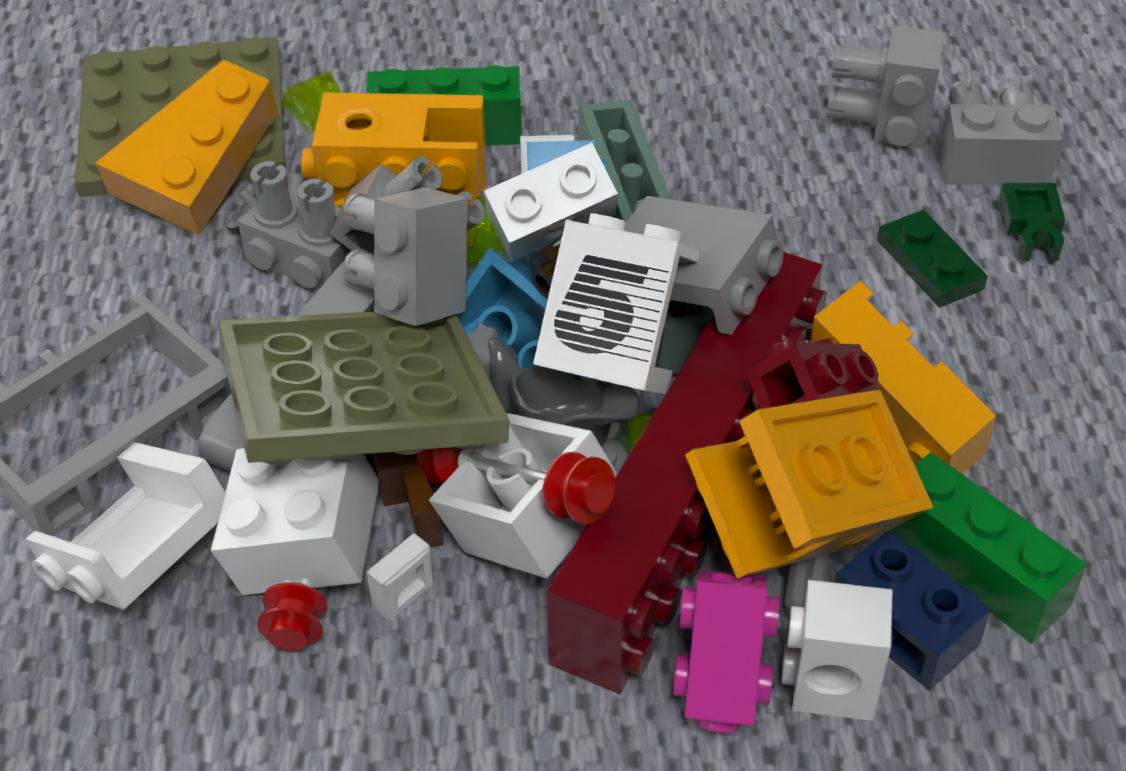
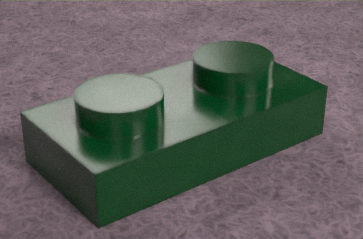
[877,209,988,308]

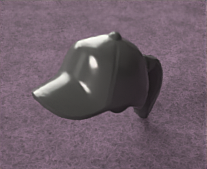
[488,337,640,447]

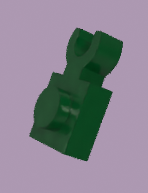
[999,183,1065,261]

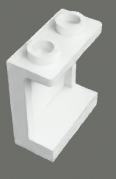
[25,442,225,610]

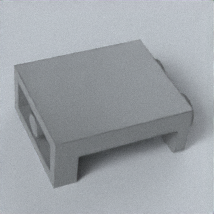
[624,196,783,335]

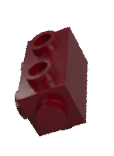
[746,337,880,410]

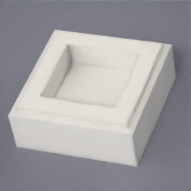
[366,533,434,620]

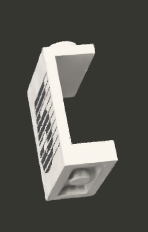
[533,213,700,394]

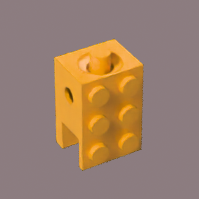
[301,92,488,233]
[685,390,934,579]

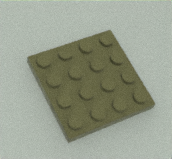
[75,37,286,197]
[219,312,510,465]

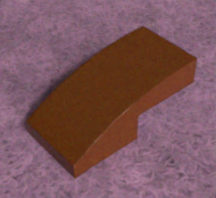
[373,452,444,548]

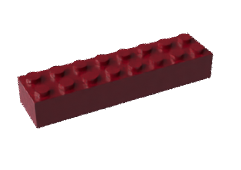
[547,252,827,695]

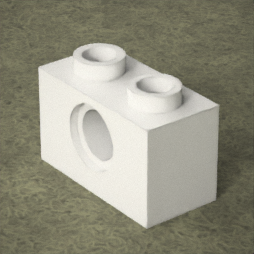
[484,142,618,262]
[781,580,892,721]

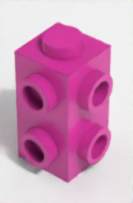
[673,570,779,732]

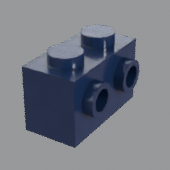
[835,530,991,691]

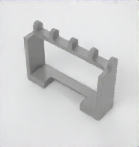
[0,293,231,537]

